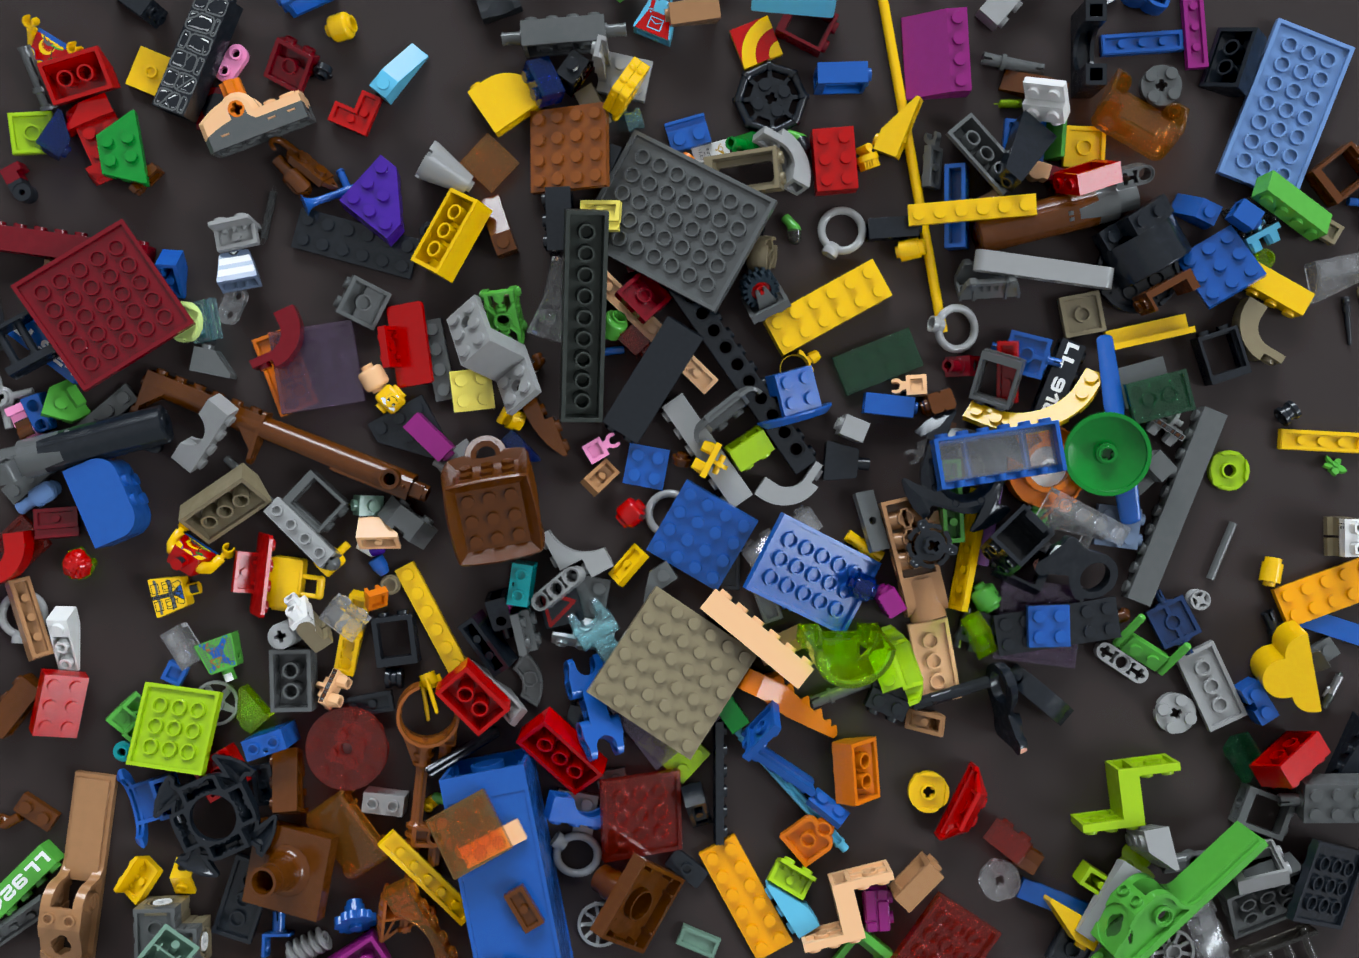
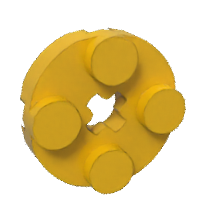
[907,770,950,813]

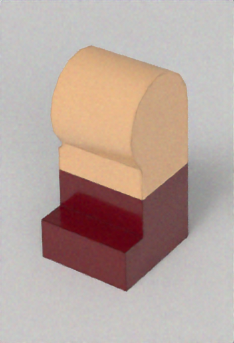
[1025,161,1064,193]

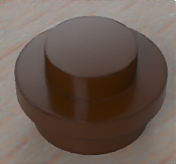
[672,451,692,468]

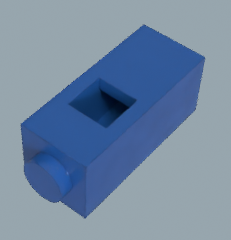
[861,392,918,419]

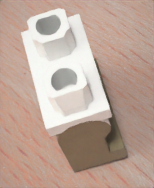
[1323,516,1359,557]
[284,592,333,653]

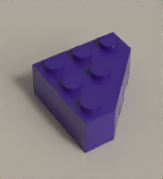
[339,155,405,247]

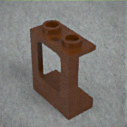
[1132,268,1201,316]

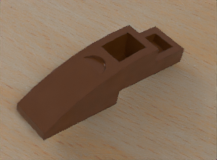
[523,394,571,456]

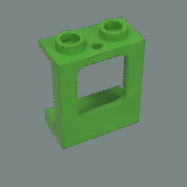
[832,926,895,958]

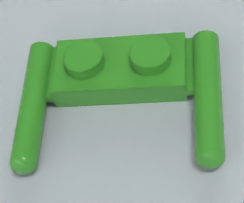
[1112,614,1191,676]

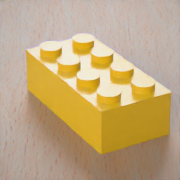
[410,187,492,283]

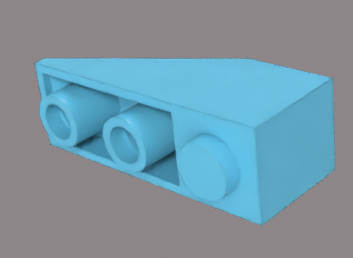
[764,880,820,939]

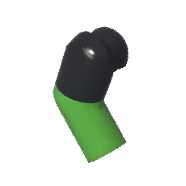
[788,129,811,155]

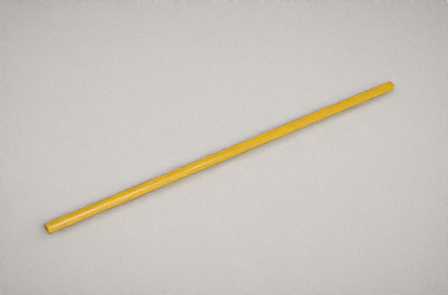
[878,0,948,333]

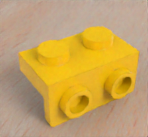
[113,856,164,905]

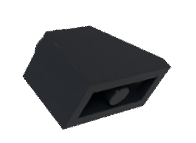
[681,781,713,828]

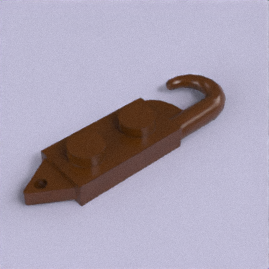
[268,137,338,191]

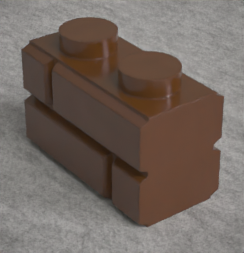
[919,388,957,418]

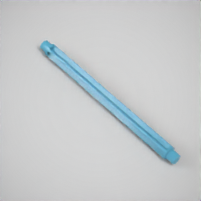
[734,728,849,853]

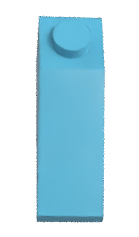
[369,43,429,105]

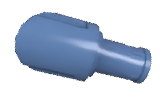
[15,480,62,515]

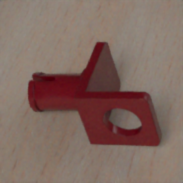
[942,355,980,377]

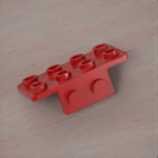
[377,301,434,388]
[231,532,276,618]

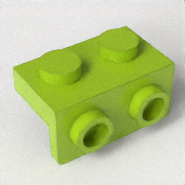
[766,856,817,901]

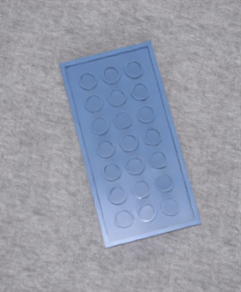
[1215,18,1355,190]

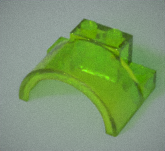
[796,623,896,688]

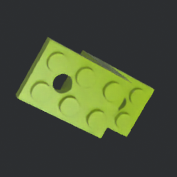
[1070,753,1181,835]

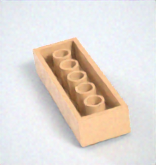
[700,589,814,689]

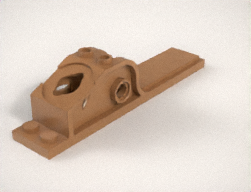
[37,770,118,958]

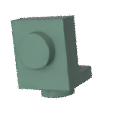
[350,495,384,516]

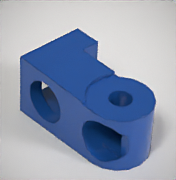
[20,392,57,434]

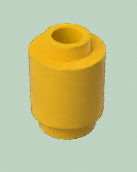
[895,237,927,262]
[1258,556,1284,587]

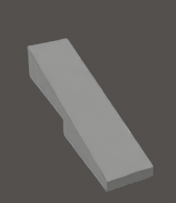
[1075,859,1142,942]

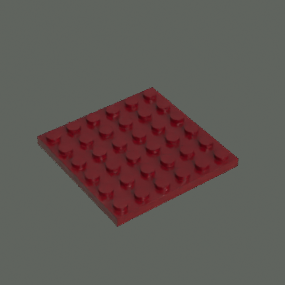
[11,219,196,392]

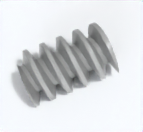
[268,619,302,650]
[285,927,332,958]

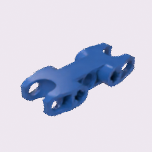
[564,654,624,762]

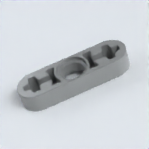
[1093,641,1149,683]

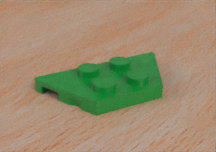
[96,110,150,187]

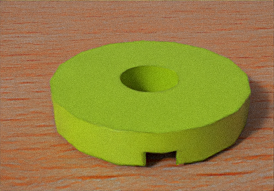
[1207,450,1250,491]

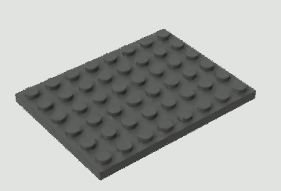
[596,130,778,313]

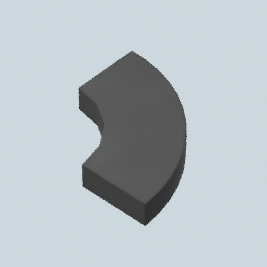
[513,654,544,707]

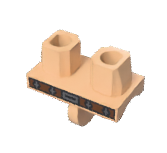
[315,668,353,711]

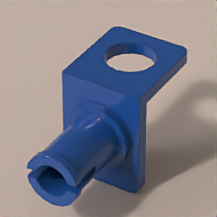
[261,911,295,958]

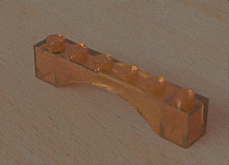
[384,876,458,958]

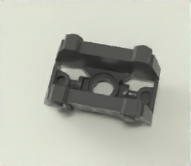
[954,259,1021,301]

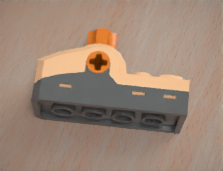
[199,77,317,158]

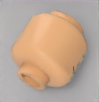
[358,362,389,394]

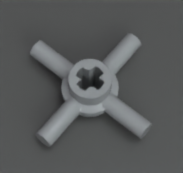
[0,375,35,430]

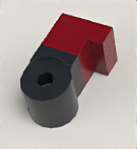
[0,161,38,204]

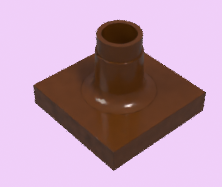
[242,816,339,922]
[590,853,685,954]

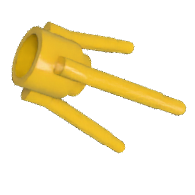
[419,670,442,721]

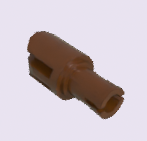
[272,155,312,198]

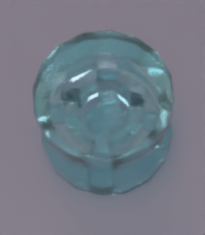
[623,107,645,132]

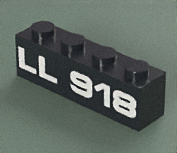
[1029,338,1086,412]

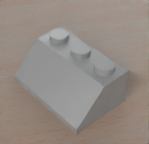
[1125,824,1180,871]

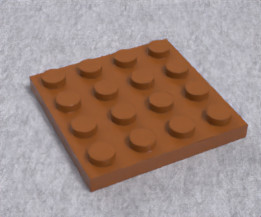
[530,102,610,195]

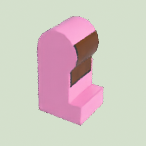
[4,402,43,440]

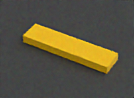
[1277,429,1359,454]

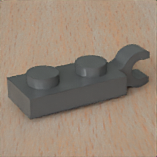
[921,131,943,191]

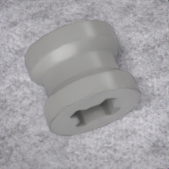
[1184,588,1211,610]

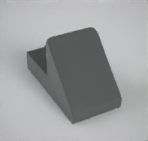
[1310,635,1341,672]

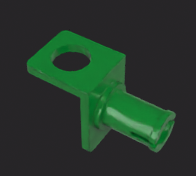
[725,131,760,152]

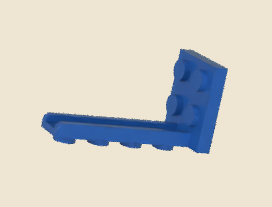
[741,700,816,797]

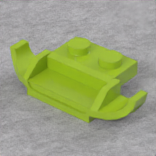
[869,624,924,706]

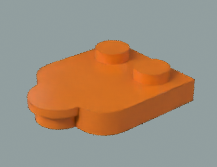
[779,815,835,867]

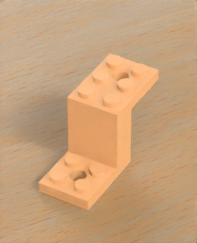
[801,859,895,954]

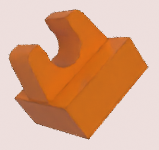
[364,585,389,612]

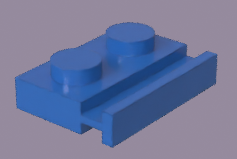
[664,113,712,152]

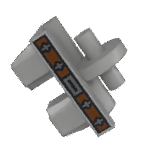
[1145,410,1186,447]

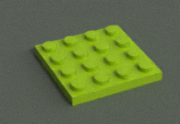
[126,682,224,776]

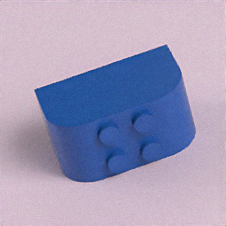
[62,458,151,549]

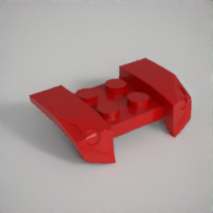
[66,92,118,186]

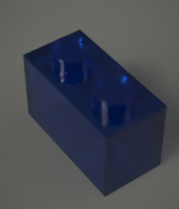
[521,56,565,108]

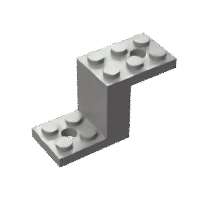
[446,294,542,416]

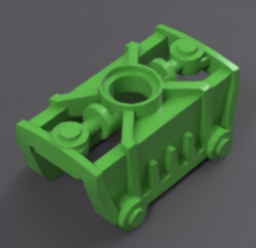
[479,285,528,344]

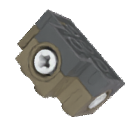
[133,895,212,958]

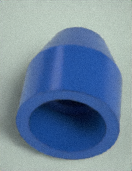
[368,554,389,576]

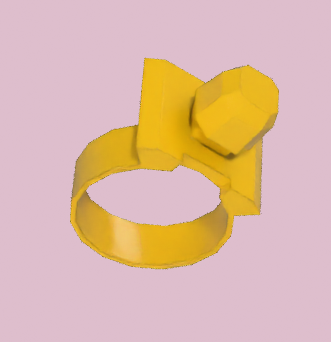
[779,350,821,372]

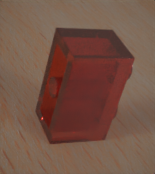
[983,817,1034,865]

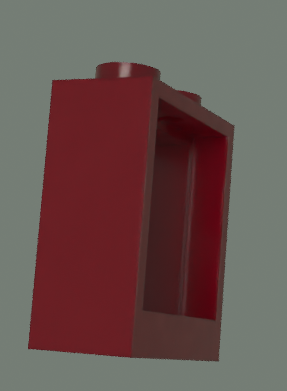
[775,12,840,58]

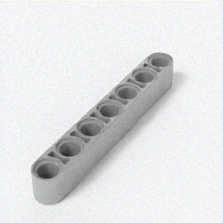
[973,249,1114,290]

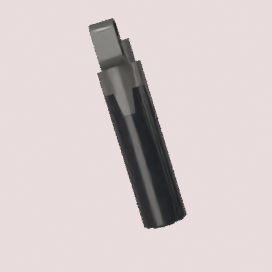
[0,405,174,486]

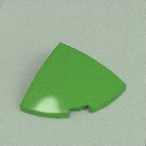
[105,691,142,743]

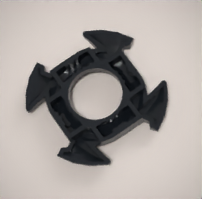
[901,409,1022,532]
[153,754,278,878]

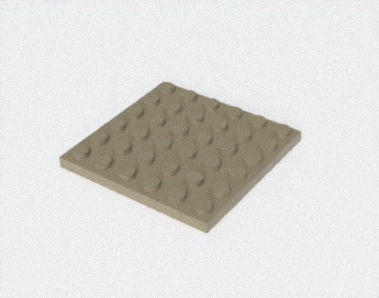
[586,586,757,760]

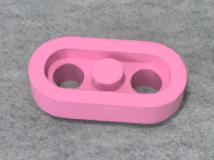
[216,44,250,82]

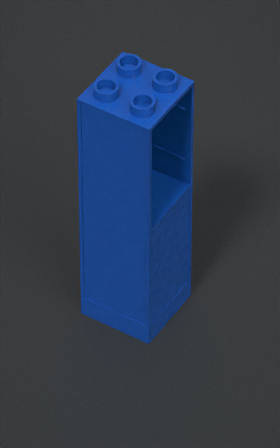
[439,748,574,958]

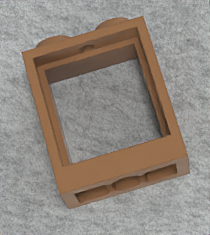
[888,851,945,913]

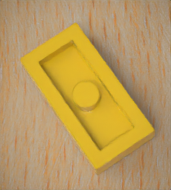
[608,543,649,588]

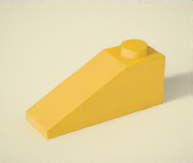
[872,96,923,160]
[1043,894,1098,951]

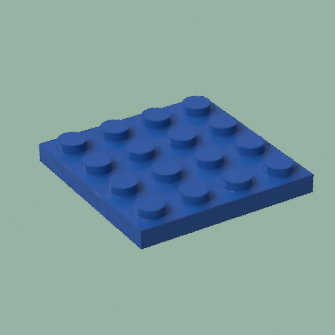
[646,479,759,590]

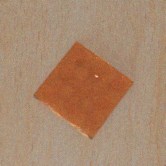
[425,788,514,880]

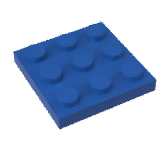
[1178,225,1267,310]

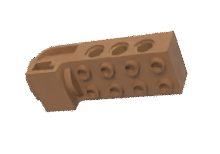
[878,497,948,623]

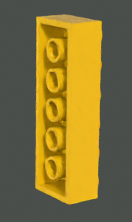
[762,259,892,357]

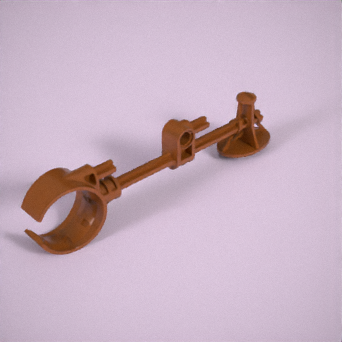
[377,681,460,943]

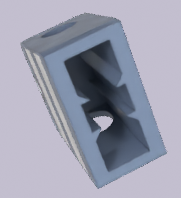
[217,249,262,294]

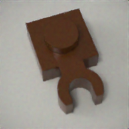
[129,163,165,196]

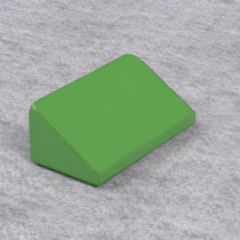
[1044,120,1067,161]

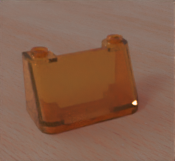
[1091,68,1190,161]
[306,782,389,880]

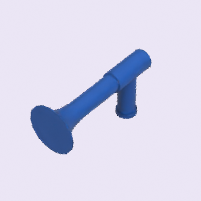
[300,168,353,215]

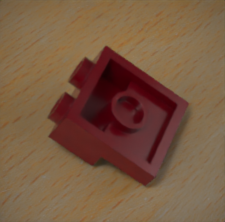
[263,35,320,93]
[614,273,672,325]

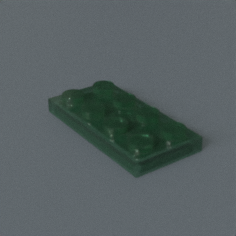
[832,327,924,396]

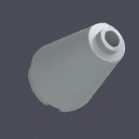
[415,140,475,193]

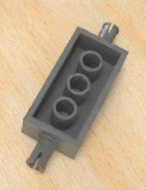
[501,12,627,58]
[1277,773,1359,823]

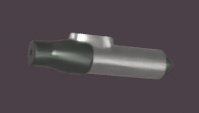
[1321,672,1344,709]

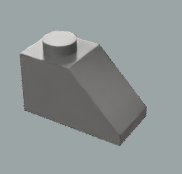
[189,344,237,380]

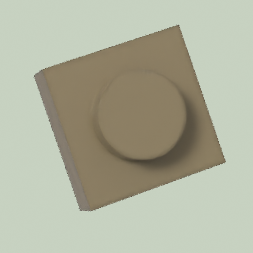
[1317,219,1345,246]

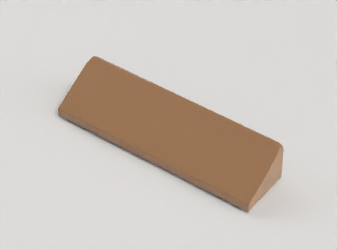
[5,576,54,662]

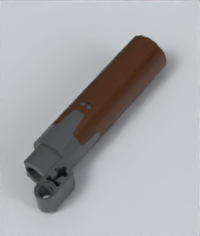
[970,162,1155,251]

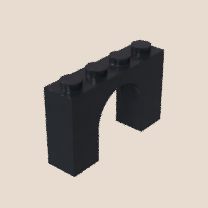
[1071,0,1107,99]

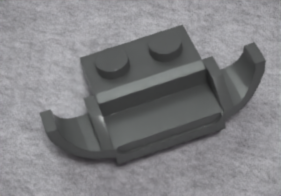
[694,386,763,444]

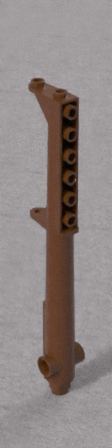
[130,368,431,502]

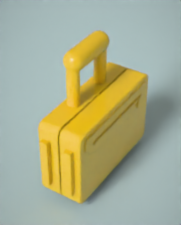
[603,57,650,121]
[266,555,326,611]

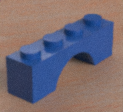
[543,790,632,833]

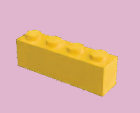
[1244,262,1315,318]

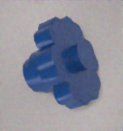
[334,898,377,934]

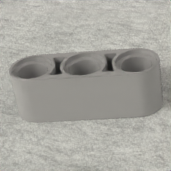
[531,566,586,611]

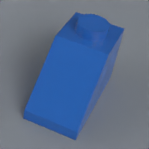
[1171,193,1223,230]
[155,249,188,298]

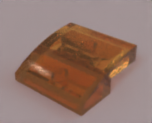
[459,133,519,193]

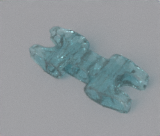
[566,597,620,672]

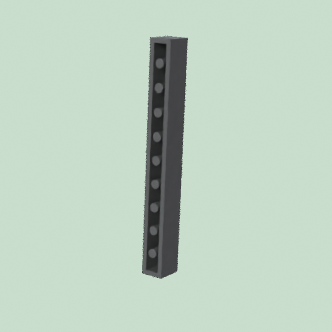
[1121,406,1228,607]

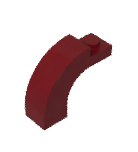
[249,304,304,372]

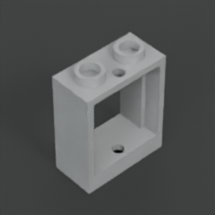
[1233,838,1292,895]

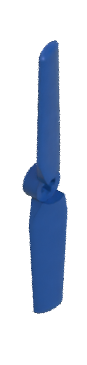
[1096,334,1141,524]

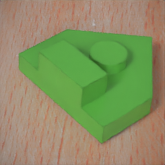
[40,380,91,424]

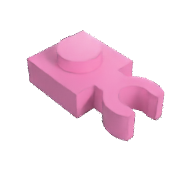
[582,432,620,465]

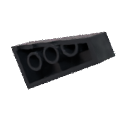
[1324,711,1359,774]

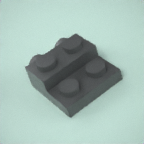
[333,274,392,331]
[510,607,542,656]

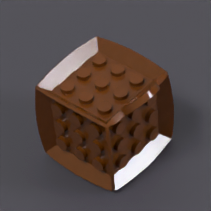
[441,436,545,566]

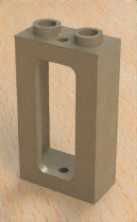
[703,145,787,194]

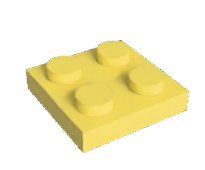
[449,370,495,413]

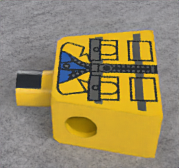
[147,576,203,618]

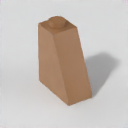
[664,0,721,27]

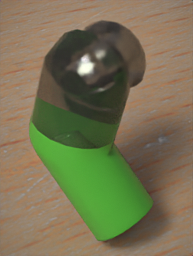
[781,214,801,245]

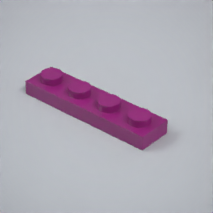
[1180,0,1209,71]

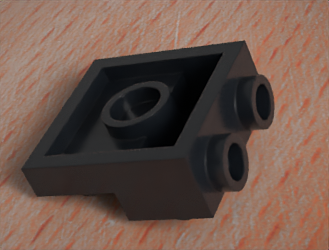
[863,674,910,723]

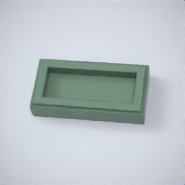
[676,923,721,958]

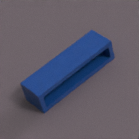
[944,163,969,251]

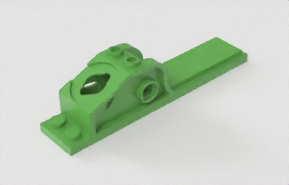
[1090,821,1269,958]

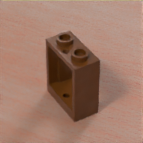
[1304,141,1359,208]

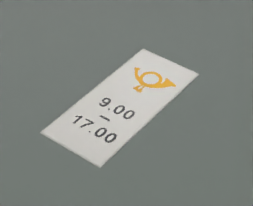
[691,139,730,163]

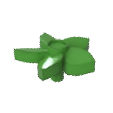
[1322,455,1347,477]

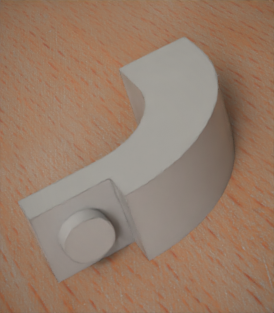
[752,126,811,196]
[753,461,823,506]

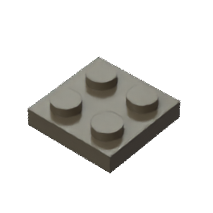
[1057,290,1107,339]

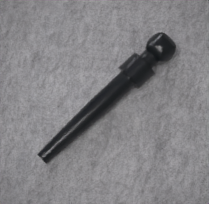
[1341,296,1352,345]

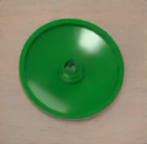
[1064,412,1152,496]

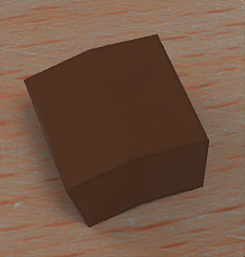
[1008,839,1044,876]

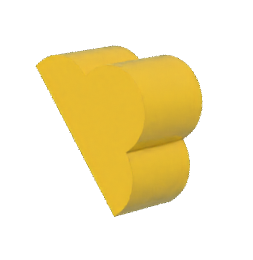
[1250,620,1322,712]

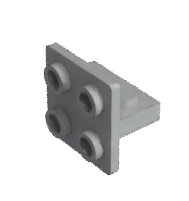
[207,213,262,254]

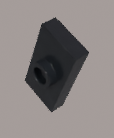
[665,846,709,889]

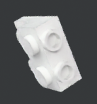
[1022,76,1071,126]

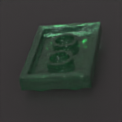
[1123,369,1196,424]

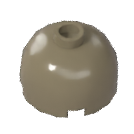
[746,235,778,272]

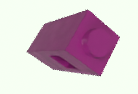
[403,412,456,462]

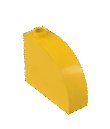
[467,73,548,138]

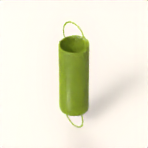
[994,99,1022,108]

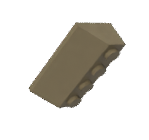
[178,463,272,544]

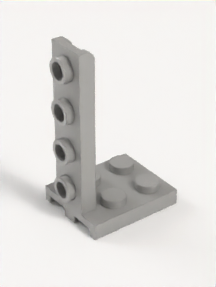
[591,34,653,104]

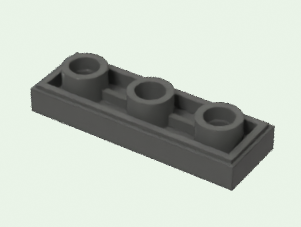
[853,490,890,554]

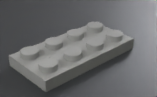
[1176,640,1248,732]

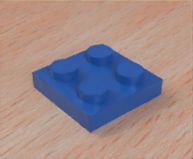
[622,443,670,491]
[1026,604,1071,648]

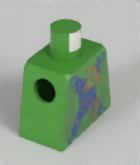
[194,630,244,683]

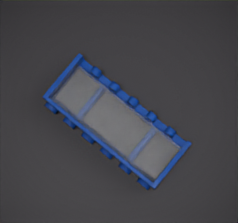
[929,417,1067,491]

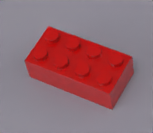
[516,706,608,795]

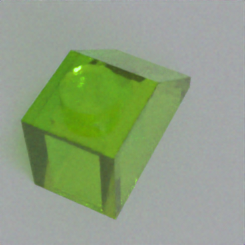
[960,611,997,660]
[237,684,275,734]

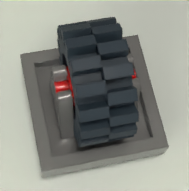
[739,267,791,324]

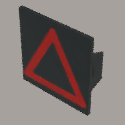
[536,584,585,630]

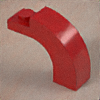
[0,530,34,584]

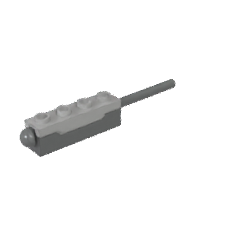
[223,455,342,571]

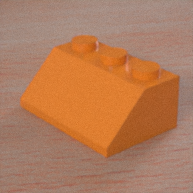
[832,736,881,807]

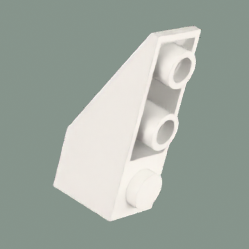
[46,606,80,671]

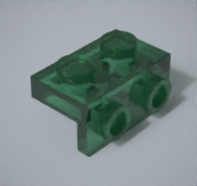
[1222,732,1261,783]

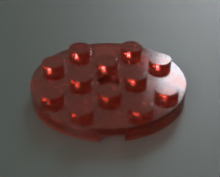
[305,706,389,791]

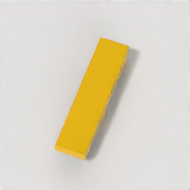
[334,589,369,677]

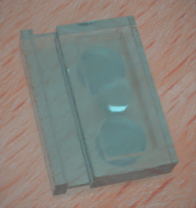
[191,297,223,344]

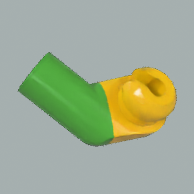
[424,792,443,812]

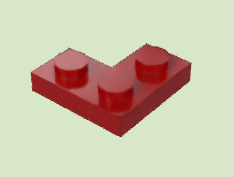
[327,90,383,137]

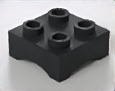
[476,0,523,25]

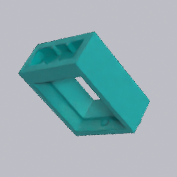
[506,559,538,608]

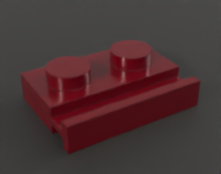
[33,506,80,540]

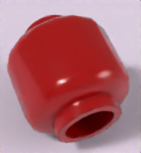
[615,498,646,528]

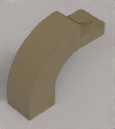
[1231,296,1286,366]

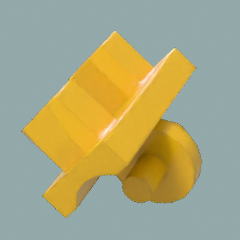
[691,440,728,478]

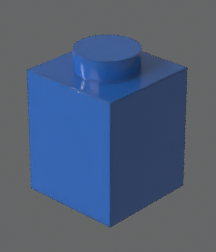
[1225,198,1265,233]

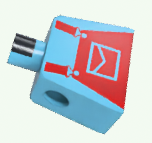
[633,0,675,47]

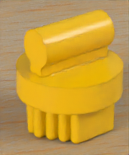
[856,143,880,172]
[496,406,526,431]

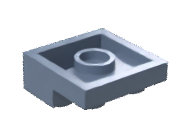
[1091,503,1146,550]

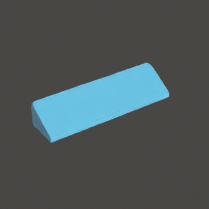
[751,0,837,18]

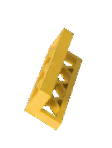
[1103,314,1196,350]

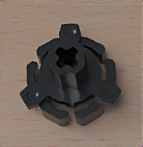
[905,519,958,569]

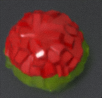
[62,546,98,580]

